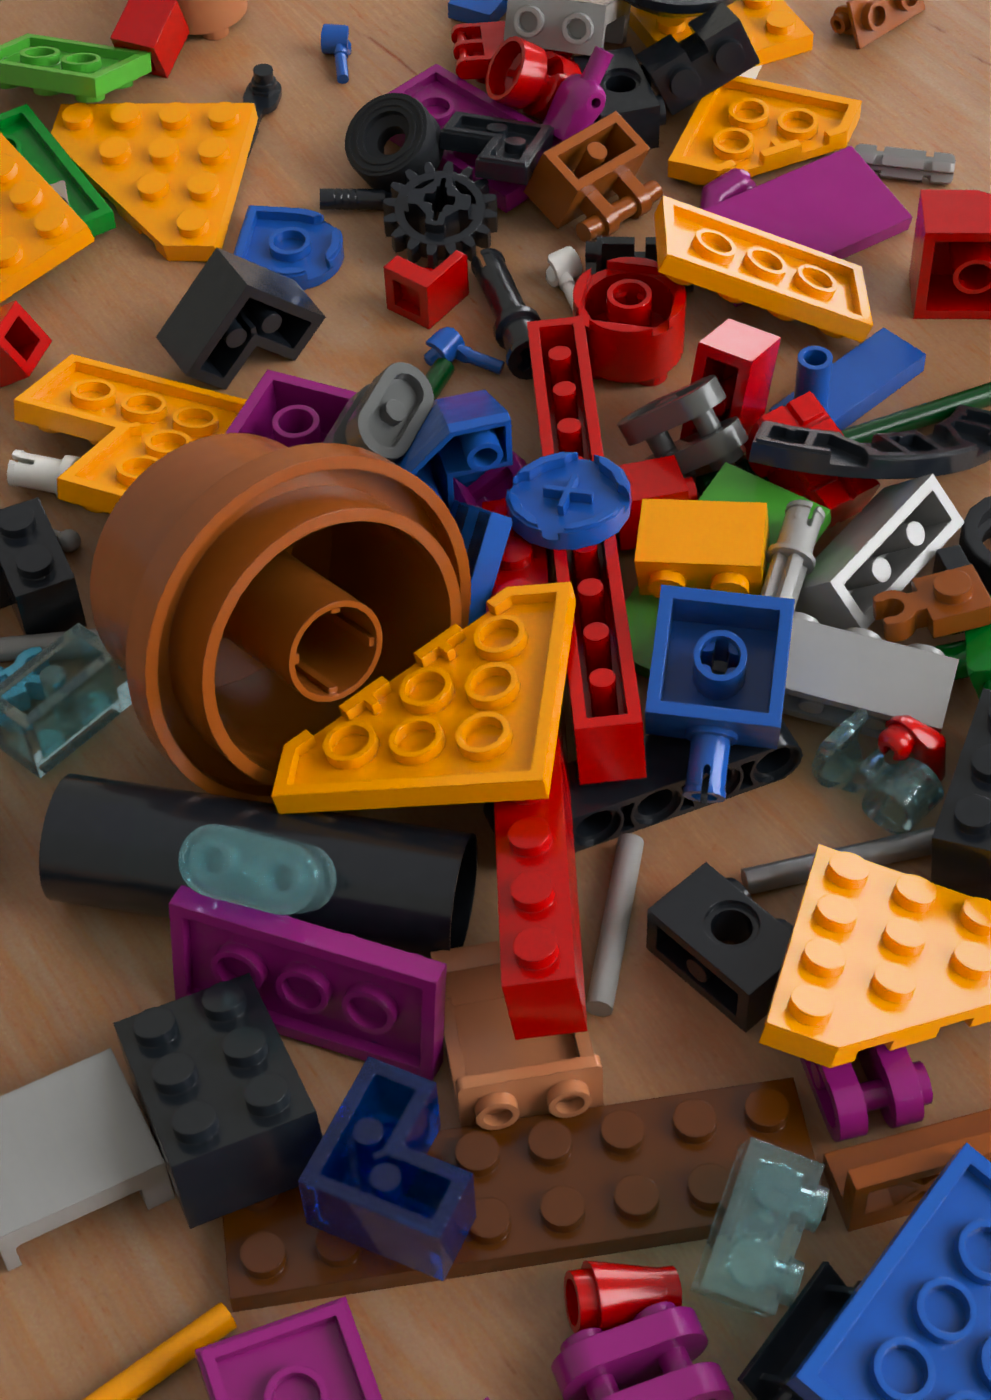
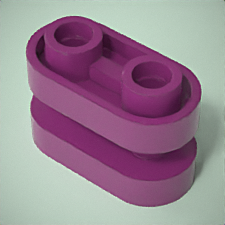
[799,1044,933,1142]
[551,1302,734,1400]

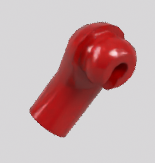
[877,715,946,786]

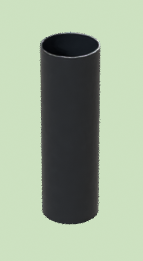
[39,773,478,959]

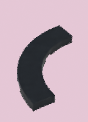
[748,404,991,479]

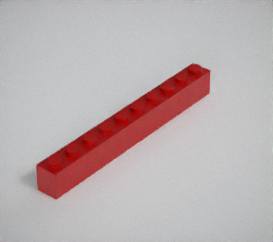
[527,316,647,785]
[482,497,588,1040]

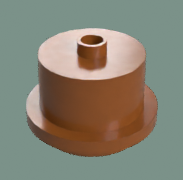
[90,433,471,803]

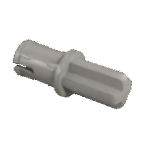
[760,500,825,611]

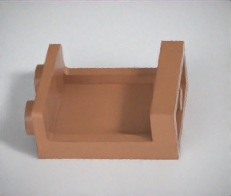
[430,941,604,1130]

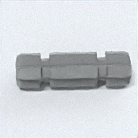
[855,143,956,185]

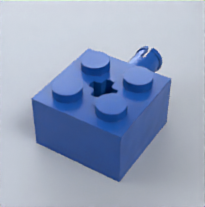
[645,584,795,803]

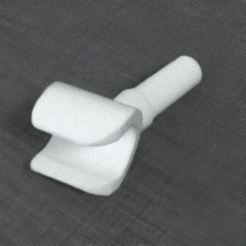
[546,246,582,311]

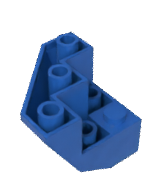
[393,389,513,511]

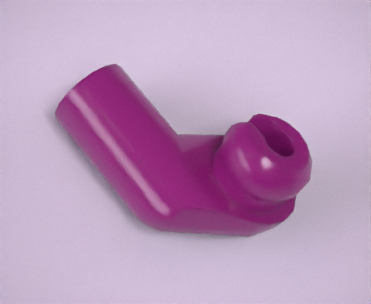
[699,168,757,210]

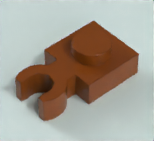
[873,564,991,642]

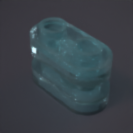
[178,824,336,915]

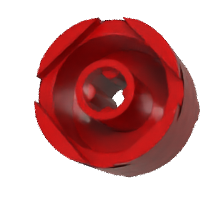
[573,257,686,386]

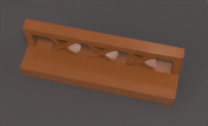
[822,1108,991,1232]

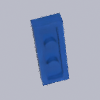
[769,327,926,430]

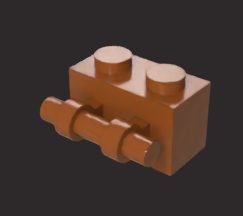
[524,111,663,243]

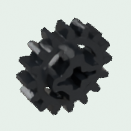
[383,161,498,269]

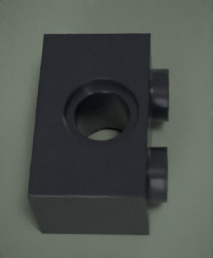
[573,46,666,149]
[646,862,793,1033]

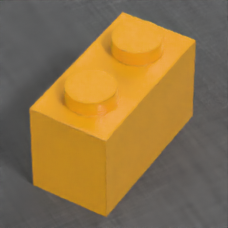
[634,499,770,598]

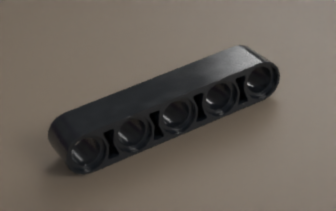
[483,720,803,853]

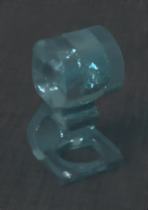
[812,708,944,835]

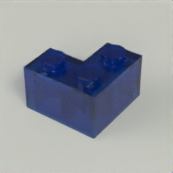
[298,1056,477,1281]

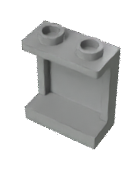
[504,0,631,56]
[0,1048,175,1271]

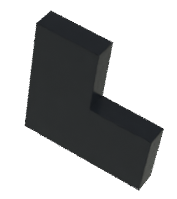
[439,111,554,185]

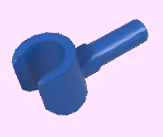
[321,24,352,84]
[424,327,505,375]

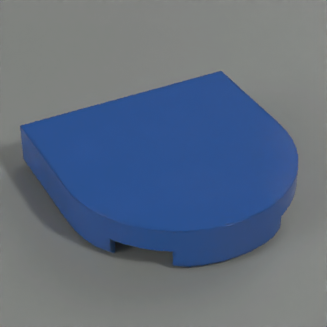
[233,205,344,290]

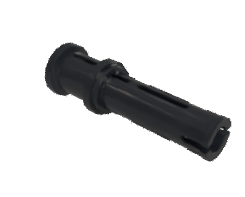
[471,248,541,380]

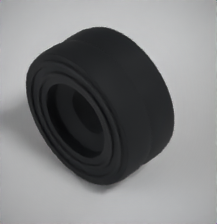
[345,93,444,191]

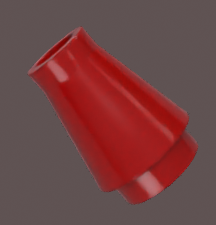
[564,1260,682,1333]

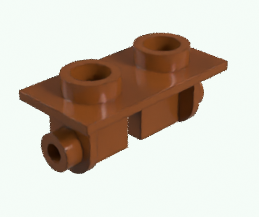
[830,0,925,49]

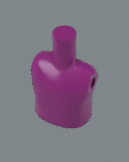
[542,46,614,141]

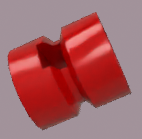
[486,36,581,121]

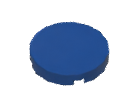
[506,452,632,550]

